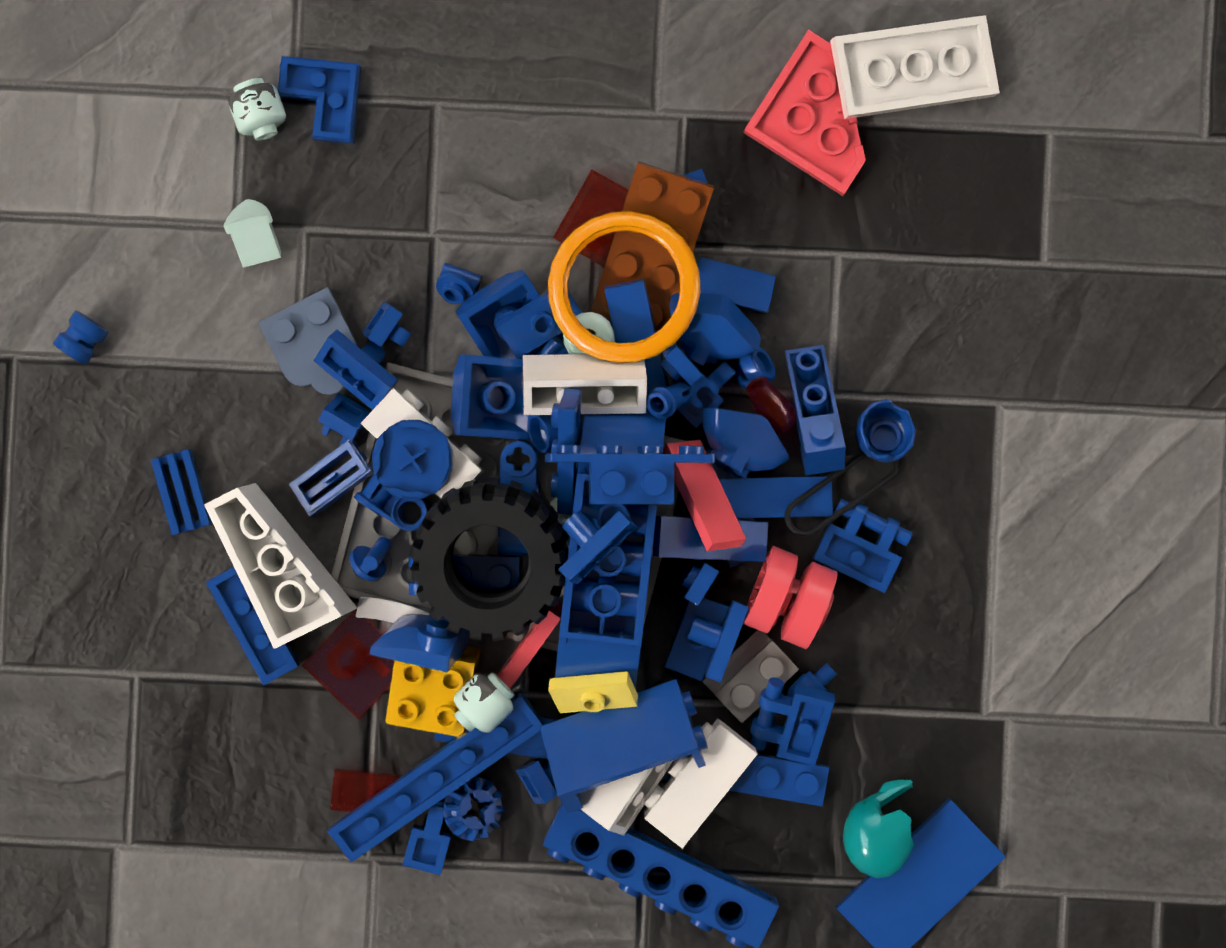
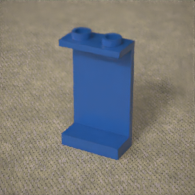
[540,679,708,813]

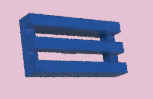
[289,440,374,517]
[151,449,212,535]

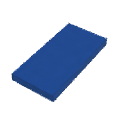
[836,798,1006,948]

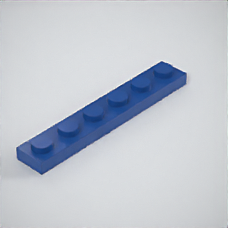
[327,692,545,863]

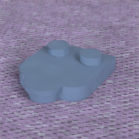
[258,287,359,395]

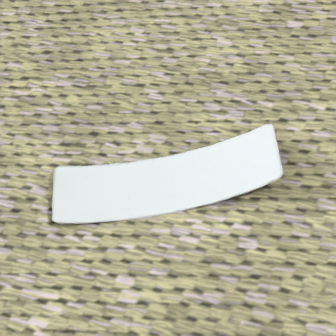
[356,597,430,623]

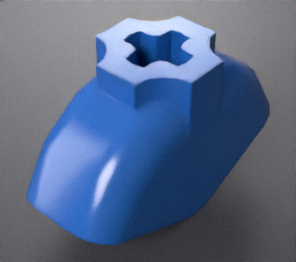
[669,292,761,365]
[703,407,789,478]

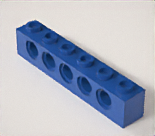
[542,803,779,948]

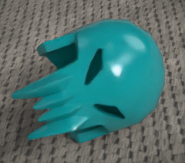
[843,780,915,878]

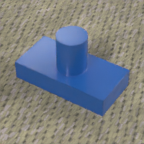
[313,329,398,410]
[558,511,637,584]
[687,600,749,683]

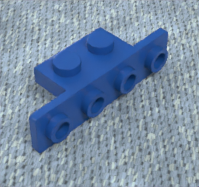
[545,445,715,504]

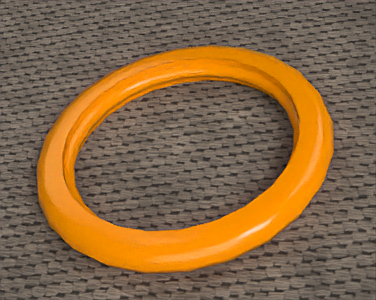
[548,211,701,363]

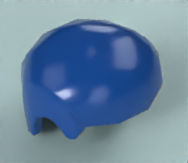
[855,399,916,463]

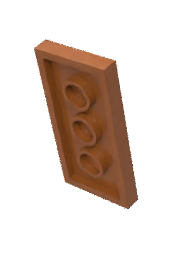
[590,161,715,331]

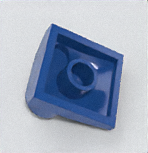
[455,269,563,359]
[451,355,532,440]
[369,614,470,672]

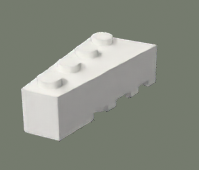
[204,483,357,649]

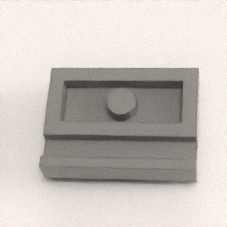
[702,630,799,723]

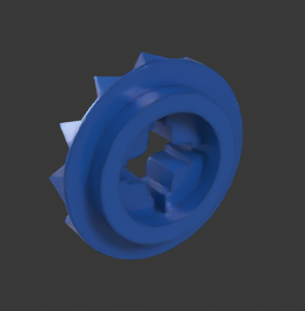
[443,777,505,841]

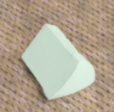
[223,199,281,267]

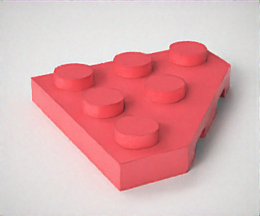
[743,30,866,196]

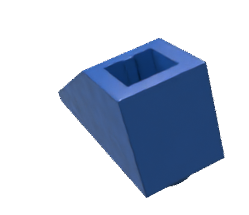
[785,345,846,475]

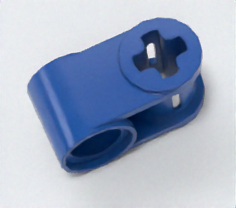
[354,474,431,531]

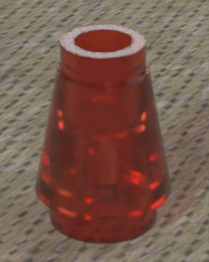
[746,377,796,435]

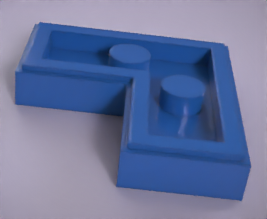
[278,56,361,144]

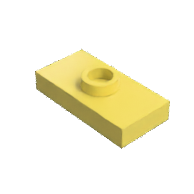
[548,671,638,713]

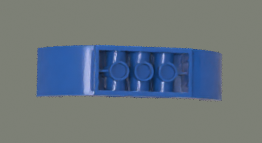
[553,396,666,702]

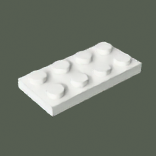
[830,15,1000,119]

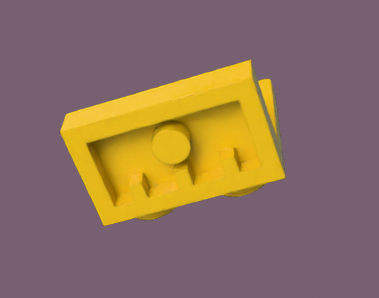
[385,646,481,737]

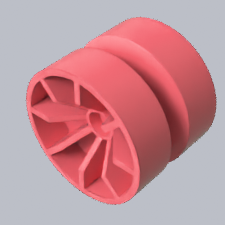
[743,546,837,649]

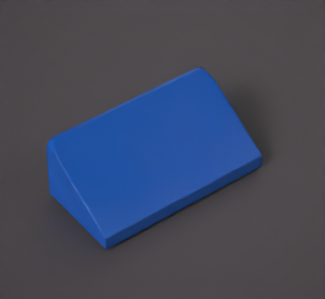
[698,257,776,315]

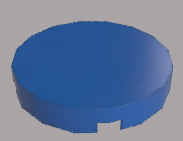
[372,420,453,500]

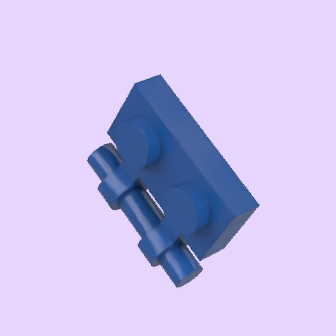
[812,498,913,593]
[750,677,835,766]

